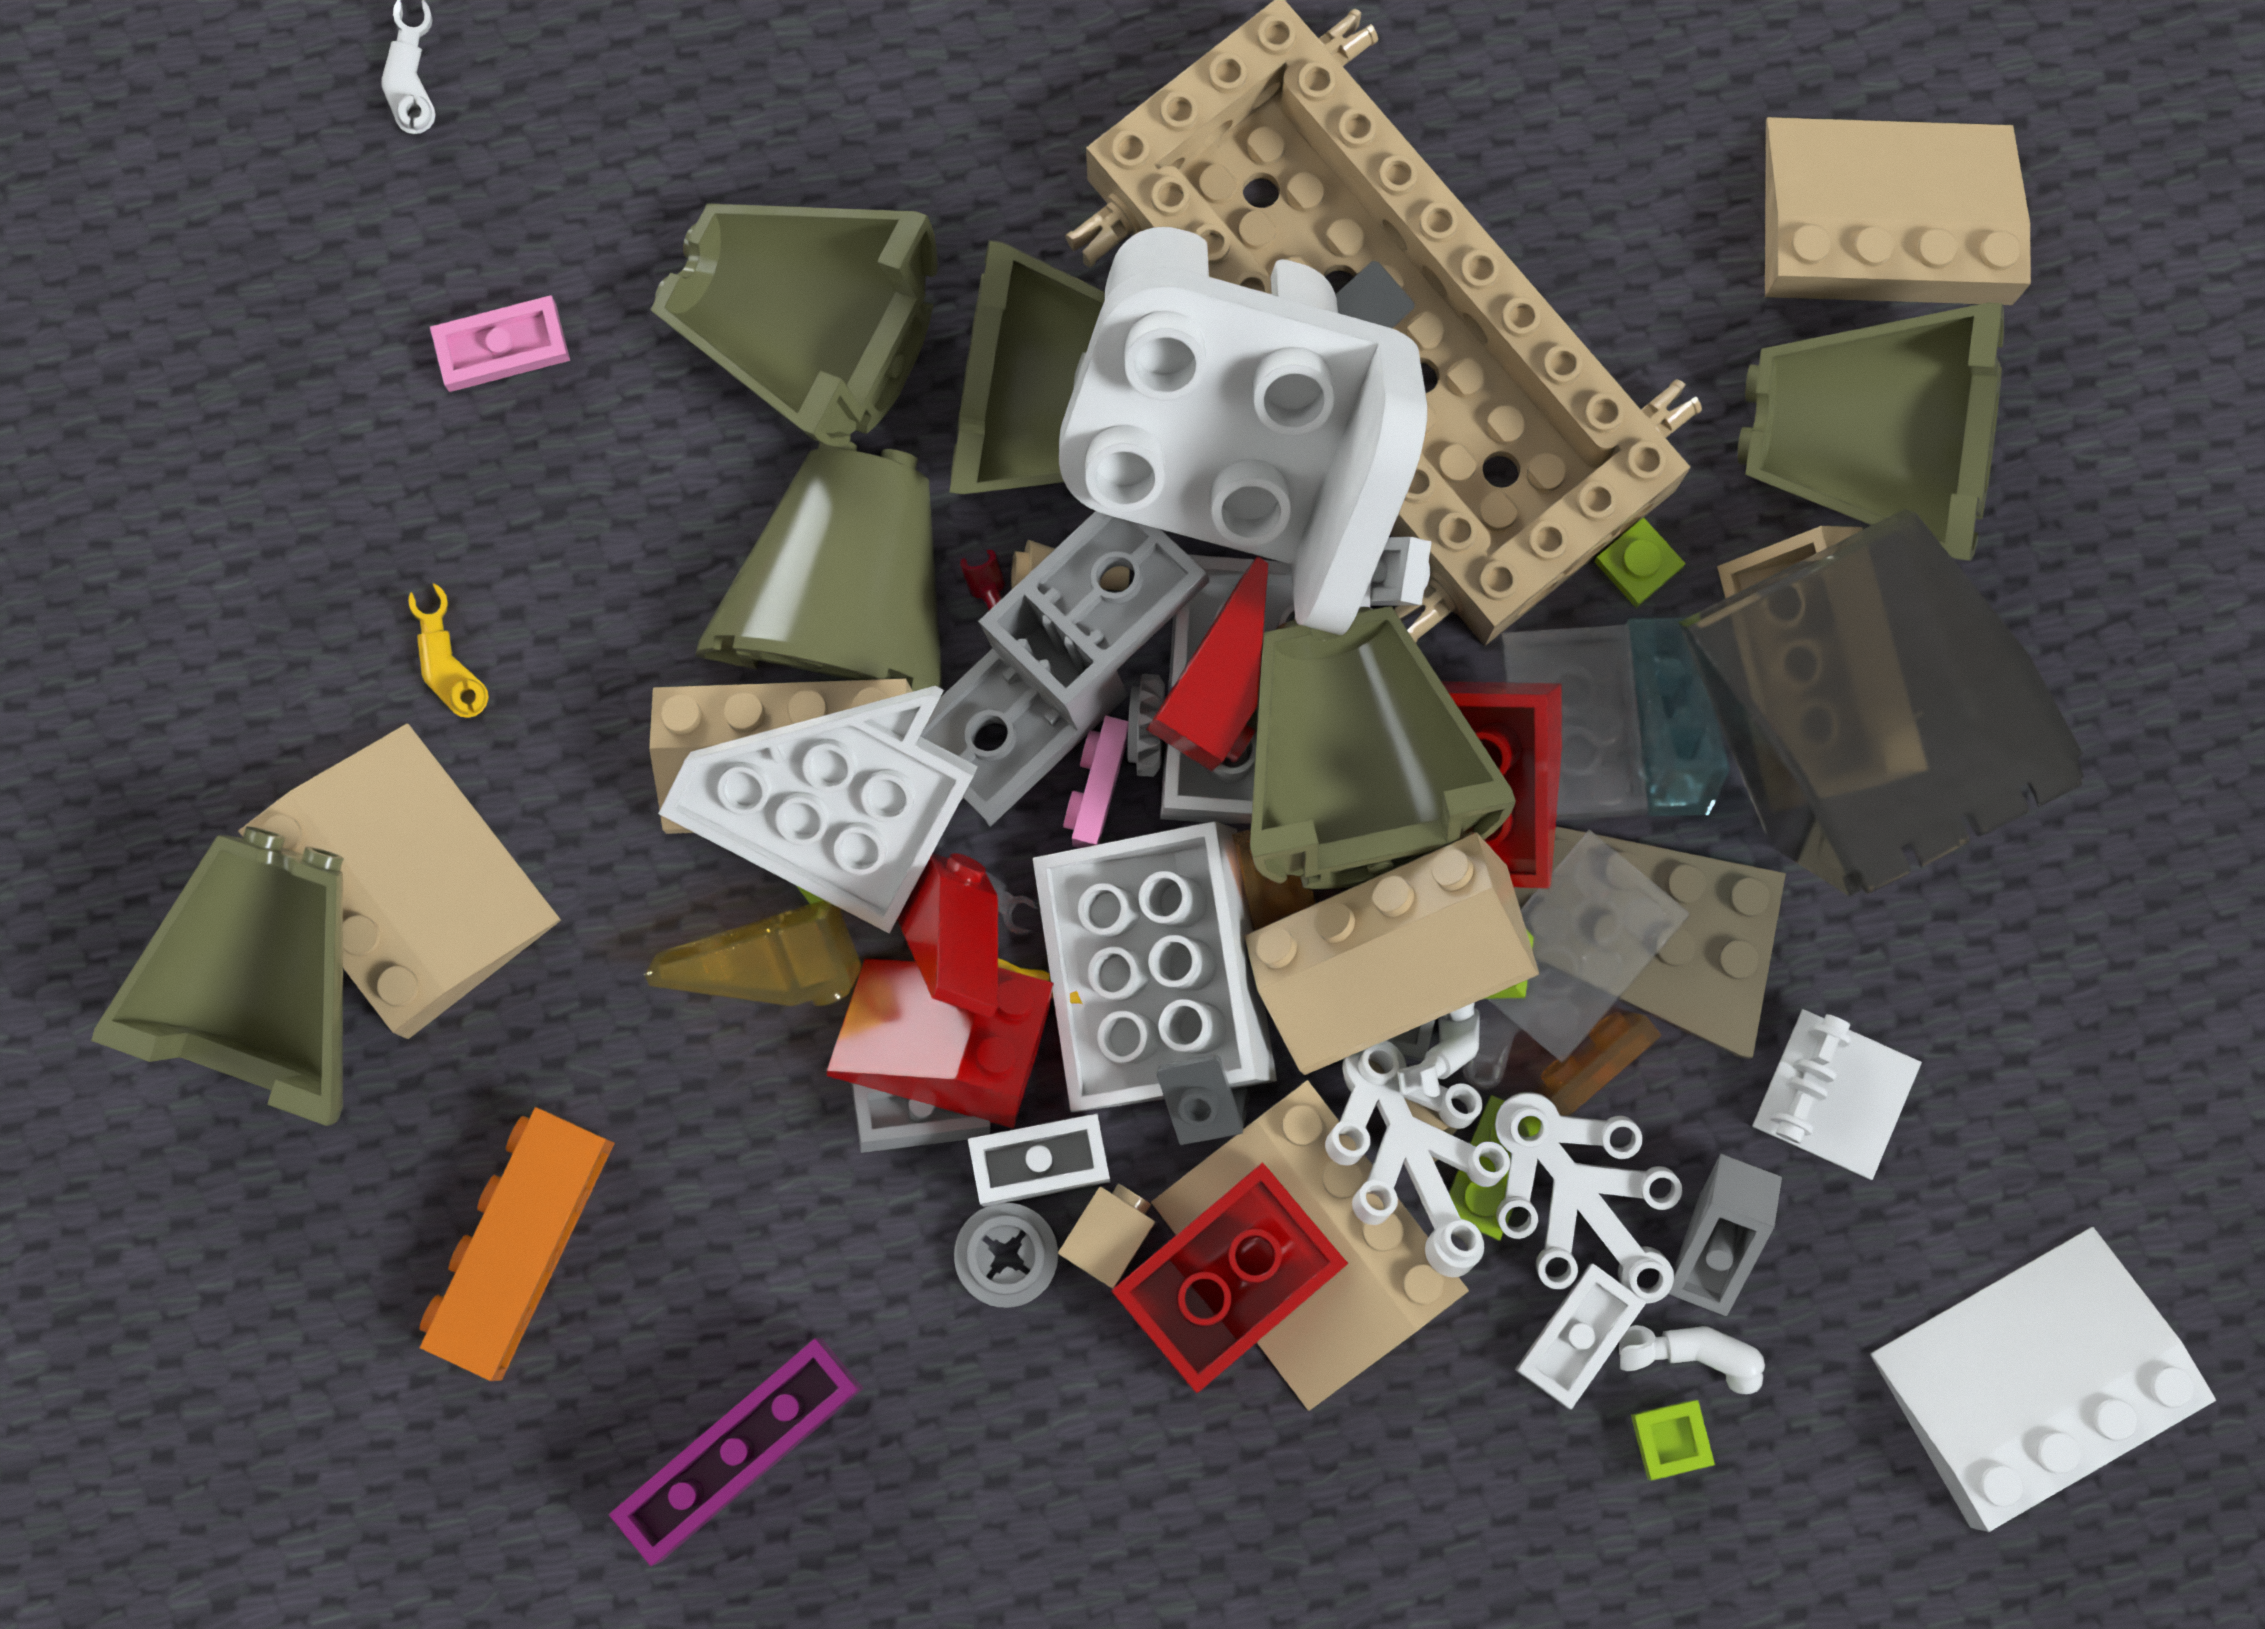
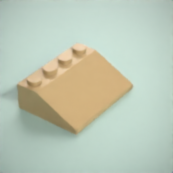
[1765,117,2031,305]
[238,723,561,1039]
[1151,1080,1469,1411]

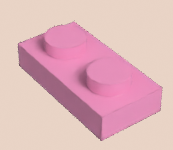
[430,295,570,392]
[1063,715,1129,848]

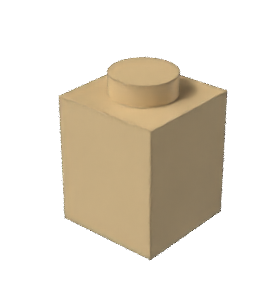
[1058,1184,1155,1289]

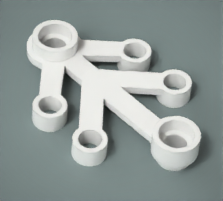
[1325,1040,1510,1277]
[1495,1092,1682,1303]

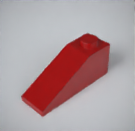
[1146,557,1269,771]
[897,853,998,1018]

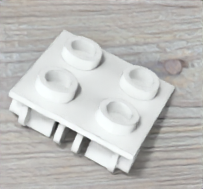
[1752,1009,1922,1180]

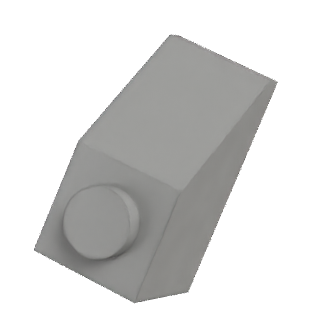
[1668,1154,1782,1316]

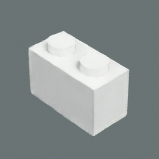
[968,1114,1110,1207]

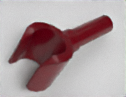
[960,549,1005,611]

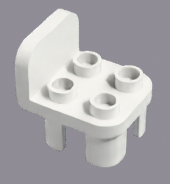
[1059,227,1427,635]

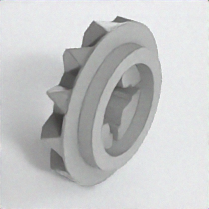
[1128,674,1165,777]
[954,1203,1058,1308]

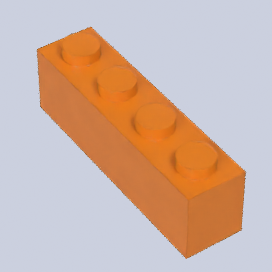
[419,1107,615,1381]

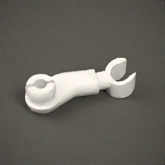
[382,0,435,134]
[1397,1002,1479,1097]
[1619,1325,1765,1394]

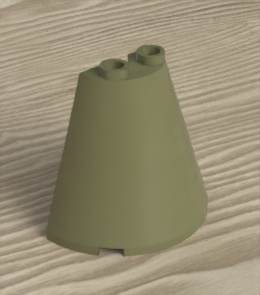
[650,204,937,446]
[949,240,1105,494]
[1737,302,2004,561]
[695,442,943,696]
[1250,606,1516,889]
[91,826,344,1126]

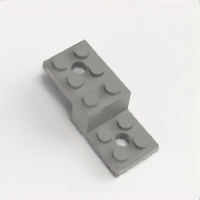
[920,511,1210,827]

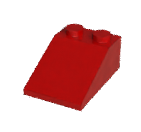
[1441,681,1562,889]
[827,959,1054,1129]
[1111,1162,1349,1394]

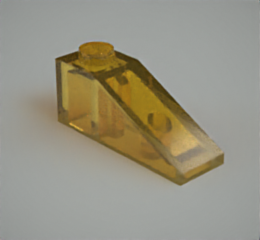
[644,900,862,1006]

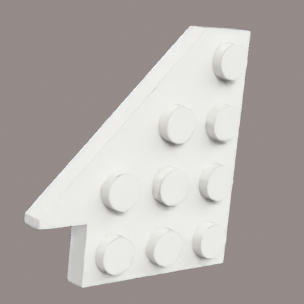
[658,686,978,933]

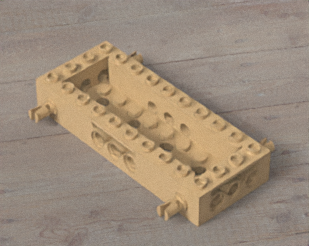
[1065,0,1702,646]

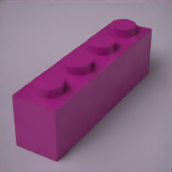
[608,1338,864,1566]

